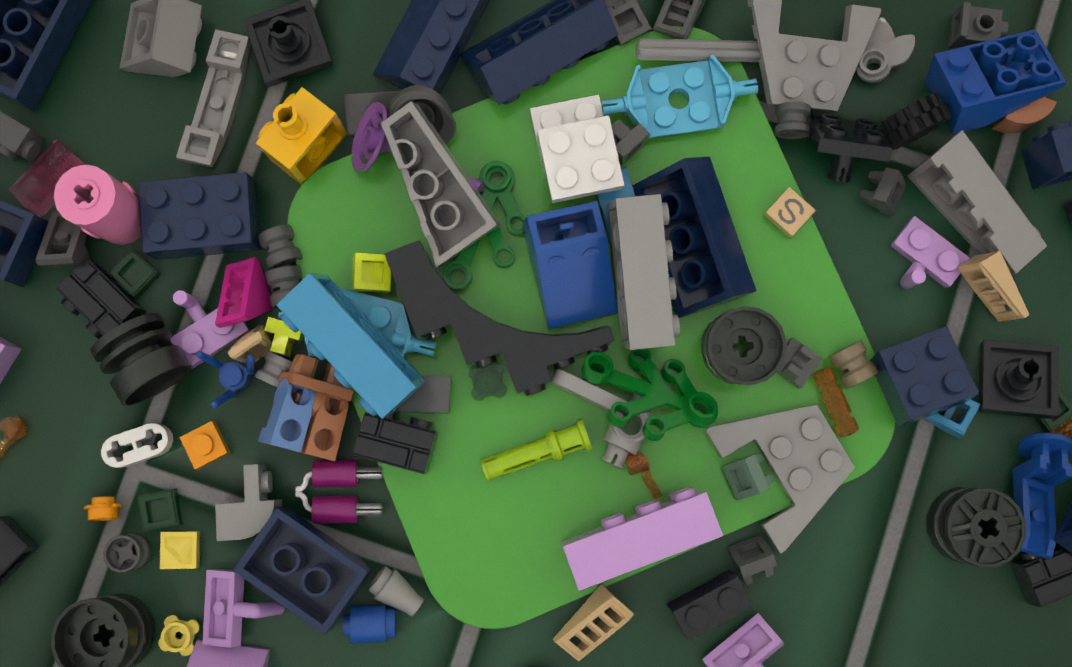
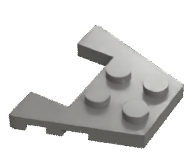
[747,0,881,112]
[704,405,855,554]

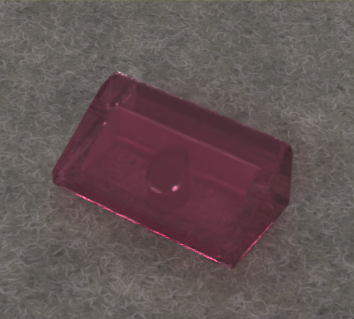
[9,139,86,217]

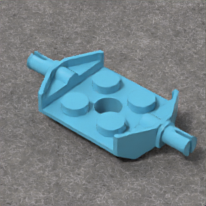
[602,55,758,139]
[278,287,437,358]

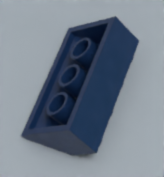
[373,0,490,94]
[460,0,618,105]
[632,157,757,318]

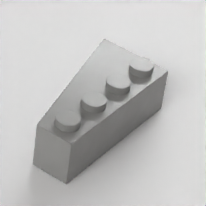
[381,101,501,267]
[907,130,1047,275]

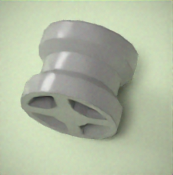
[255,350,292,387]

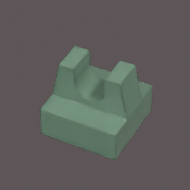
[722,454,774,500]

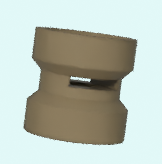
[829,340,879,389]

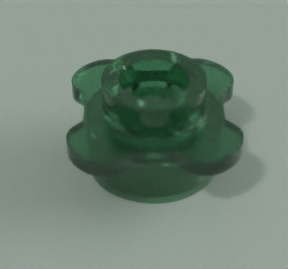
[468,362,507,401]

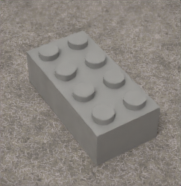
[608,194,680,350]

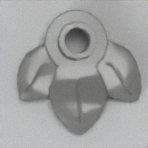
[856,17,915,83]

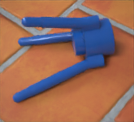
[196,351,257,408]

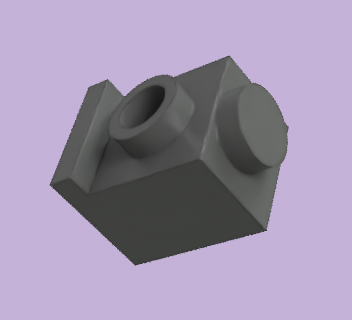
[948,2,1009,49]
[0,112,45,162]

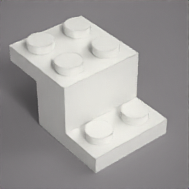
[530,94,624,203]

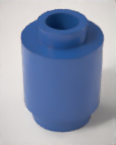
[343,605,396,644]

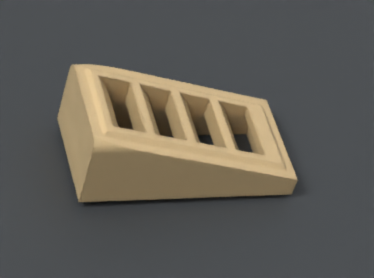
[958,250,1029,322]
[227,324,273,364]
[553,584,634,662]

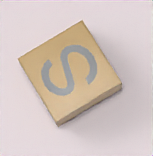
[764,187,816,238]

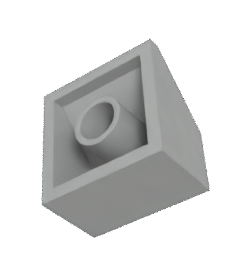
[119,0,202,77]

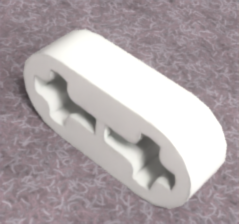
[101,423,173,468]

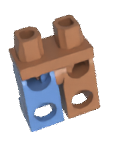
[258,354,354,461]

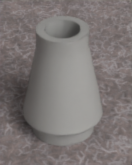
[368,566,424,617]

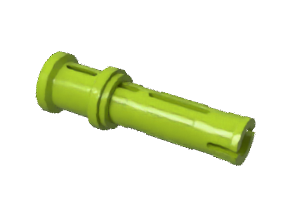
[480,419,593,481]

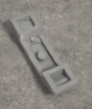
[176,29,250,168]

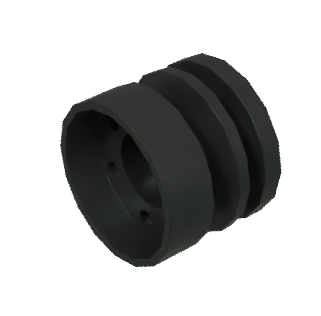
[701,306,787,385]
[90,313,192,406]
[926,487,1026,568]
[51,593,154,667]

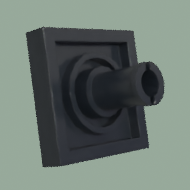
[244,0,333,87]
[809,114,893,183]
[979,340,1059,419]

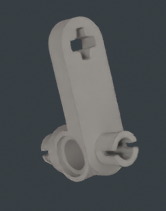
[550,369,653,469]

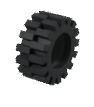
[880,92,952,150]

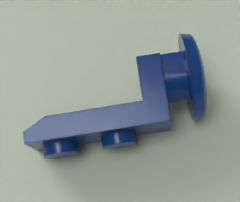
[1013,433,1072,559]

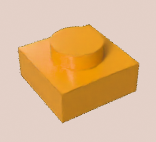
[179,421,231,469]

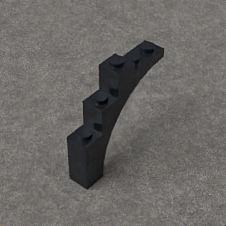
[384,240,615,396]

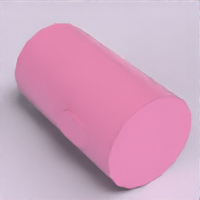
[54,165,142,245]

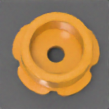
[84,497,122,521]

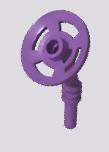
[351,102,483,193]

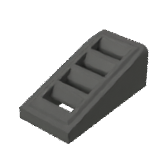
[653,0,706,39]

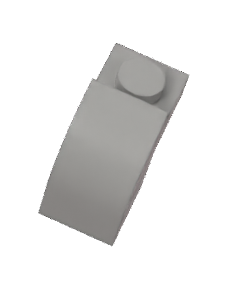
[215,464,282,541]

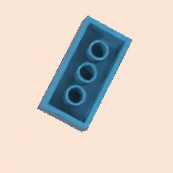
[276,273,426,419]

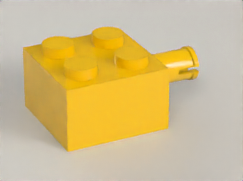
[256,87,347,185]

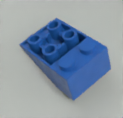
[925,29,1066,134]
[522,201,618,330]

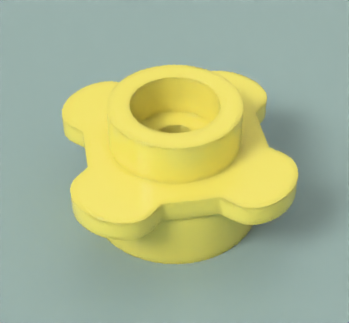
[158,615,200,656]

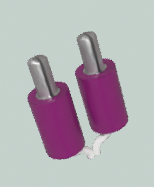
[295,460,383,524]

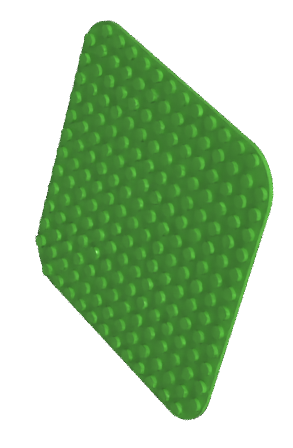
[287,26,896,629]

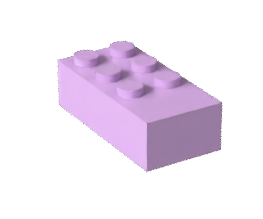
[561,487,723,591]

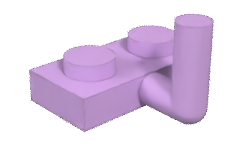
[890,216,970,289]
[170,290,251,370]
[202,569,285,648]
[702,613,784,667]

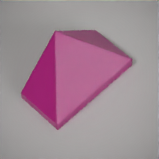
[215,257,273,328]

